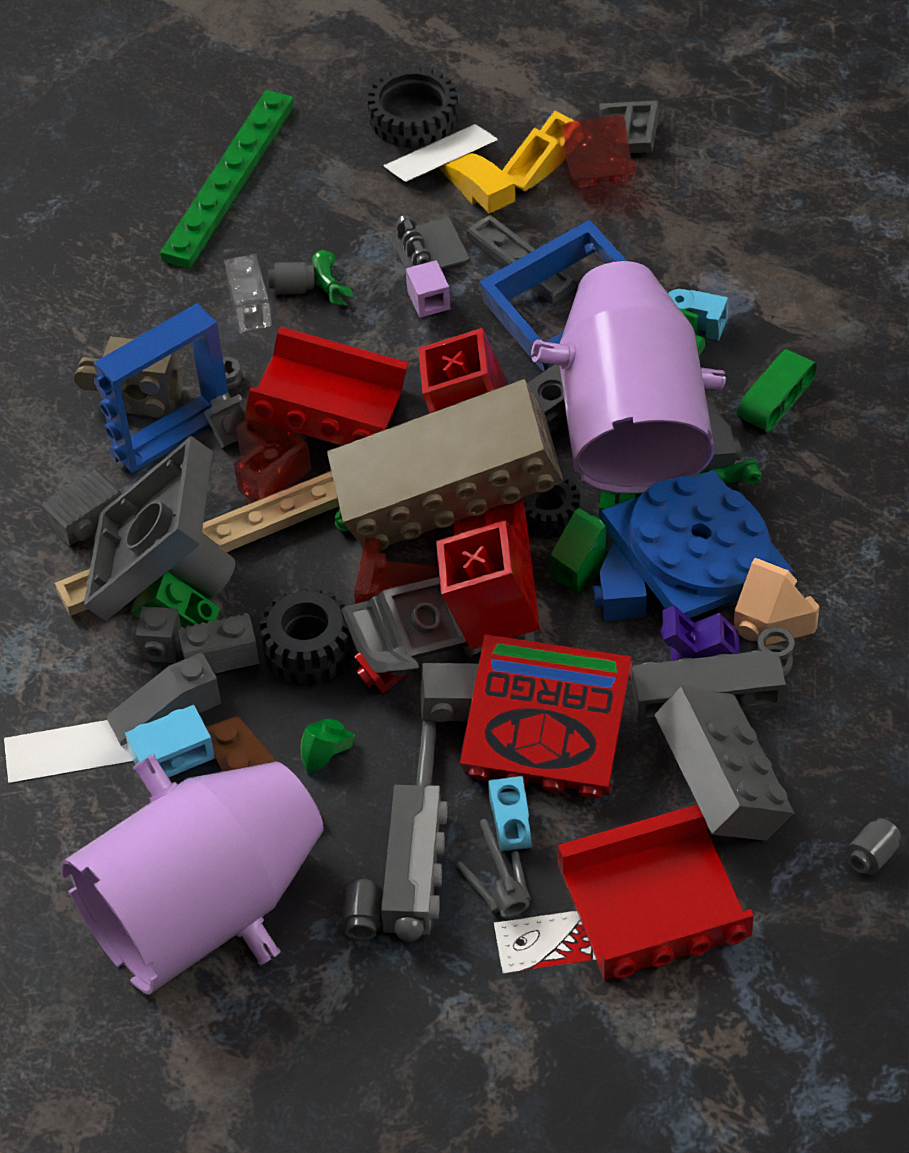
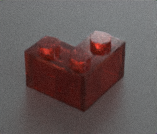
[234,419,311,502]

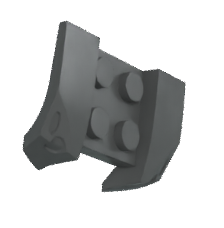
[341,577,482,676]

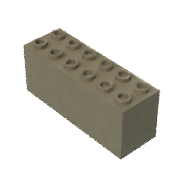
[327,379,564,553]

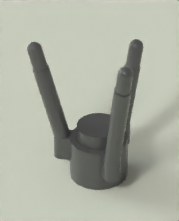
[457,819,531,918]

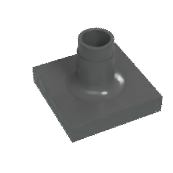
[84,436,235,621]

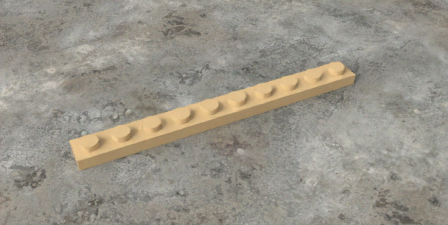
[55,471,339,616]

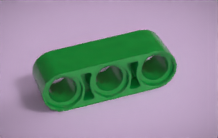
[737,349,817,432]

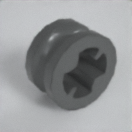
[223,357,242,390]

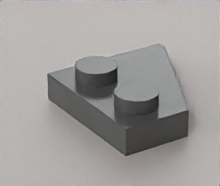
[599,101,660,153]

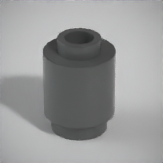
[268,262,314,295]
[846,819,901,875]
[342,879,383,940]

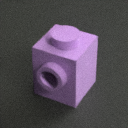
[406,260,450,318]

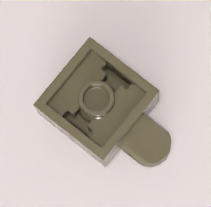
[74,336,183,417]

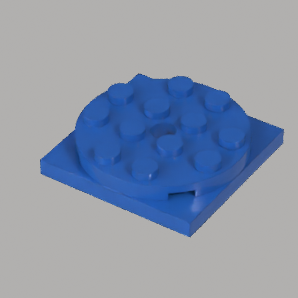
[599,470,794,618]

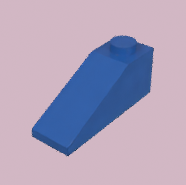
[593,541,647,621]

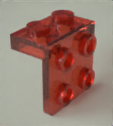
[563,115,636,189]

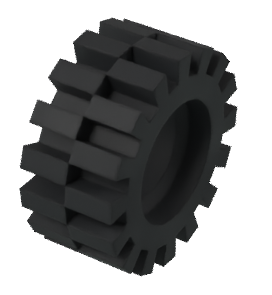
[524,475,580,539]

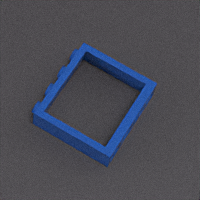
[479,220,627,372]
[94,303,228,473]

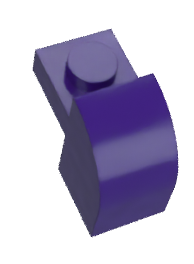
[661,605,740,661]

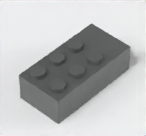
[654,686,794,841]

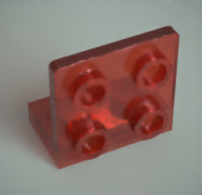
[354,538,437,604]

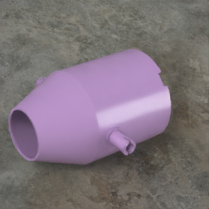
[531,261,726,494]
[60,754,324,994]

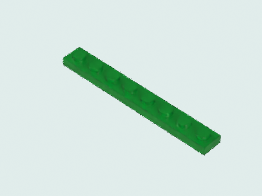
[160,90,294,269]

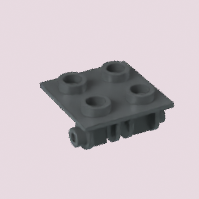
[389,215,470,270]

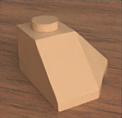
[734,558,819,645]

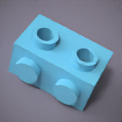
[125,705,215,777]

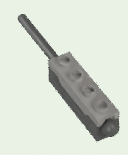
[381,721,447,942]

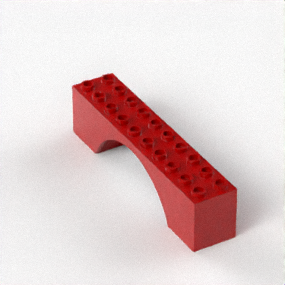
[418,328,540,650]

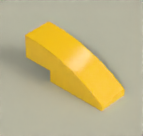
[502,111,584,192]
[439,153,515,214]

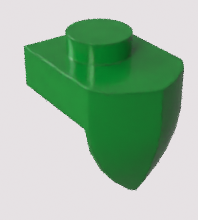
[300,719,356,774]

